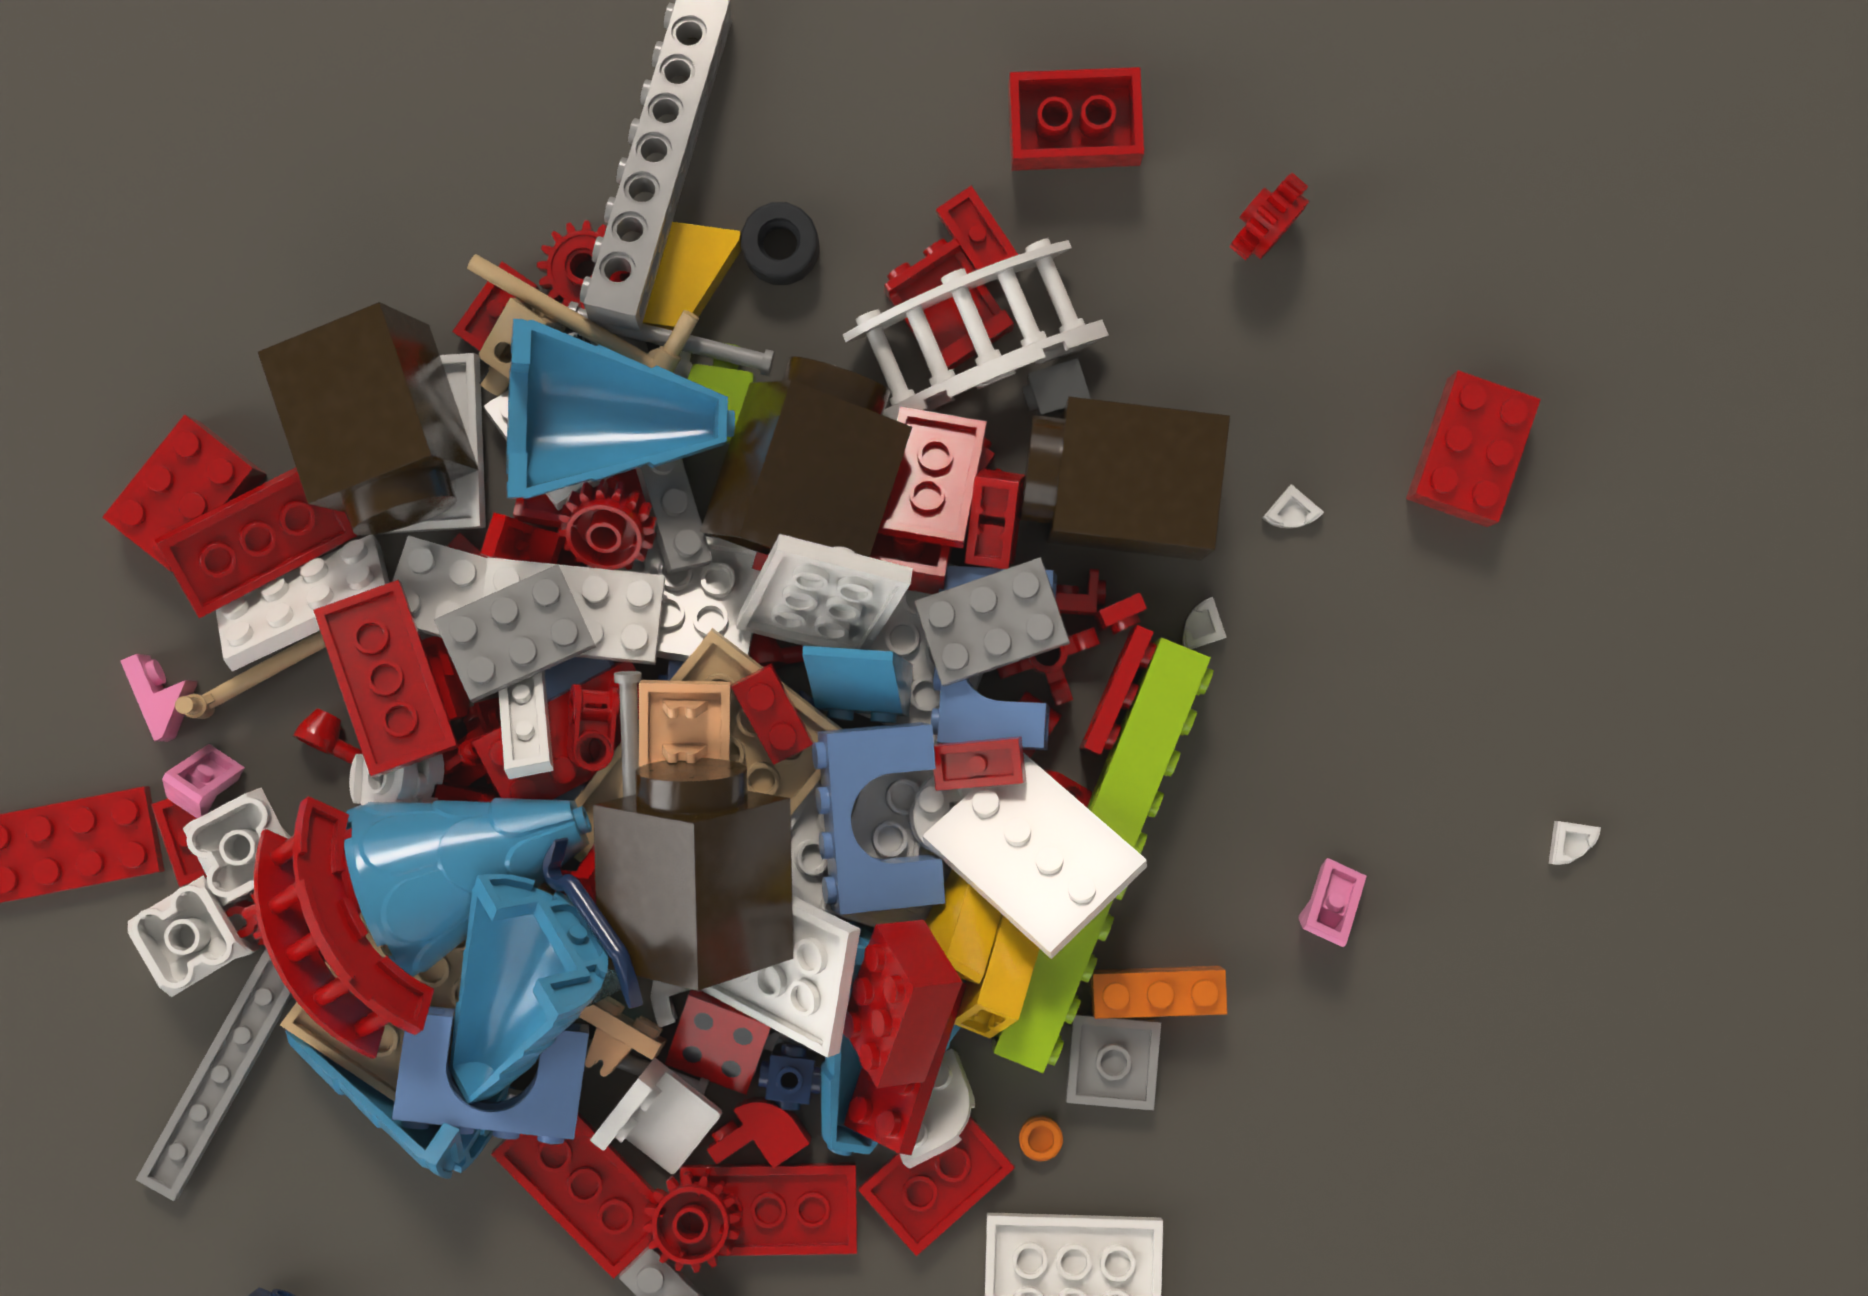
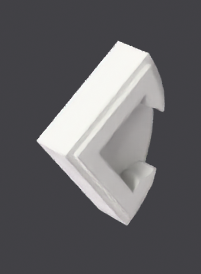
[1262,484,1324,529]
[1182,597,1227,649]
[1548,821,1601,865]

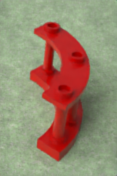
[254,796,434,1059]

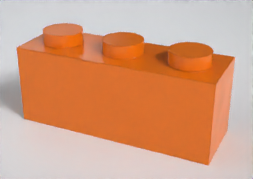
[1090,966,1227,1019]

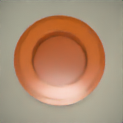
[1019,1115,1063,1161]

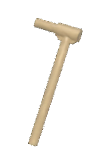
[467,254,699,373]
[175,631,326,719]

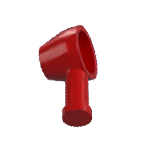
[749,633,804,670]
[293,708,363,764]

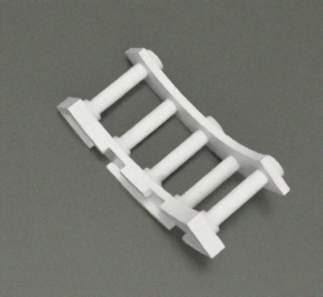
[842,238,1109,421]

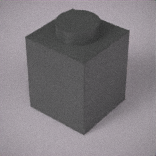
[1022,358,1091,417]

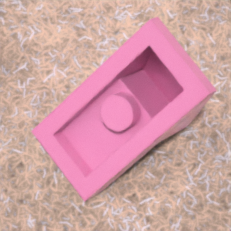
[120,654,198,742]
[162,744,245,818]
[1298,858,1367,947]

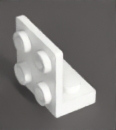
[590,1058,722,1174]

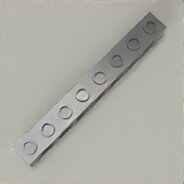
[580,0,732,332]

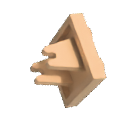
[639,680,731,767]
[580,994,667,1077]

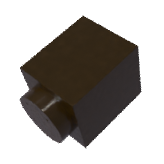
[258,302,479,535]
[700,356,912,557]
[1020,396,1230,561]
[593,758,793,991]

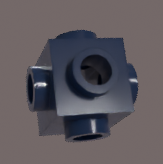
[759,1044,821,1110]

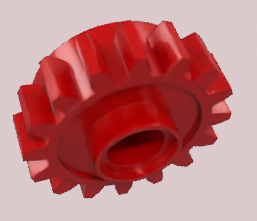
[1229,173,1310,261]
[536,220,630,309]
[558,479,657,570]
[643,1171,742,1273]

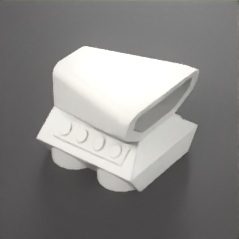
[183,788,291,907]
[128,875,260,997]

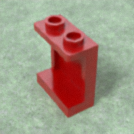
[884,238,1014,370]

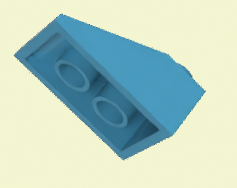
[802,646,913,724]

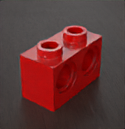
[965,469,1025,569]

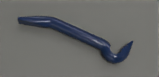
[542,838,643,1009]

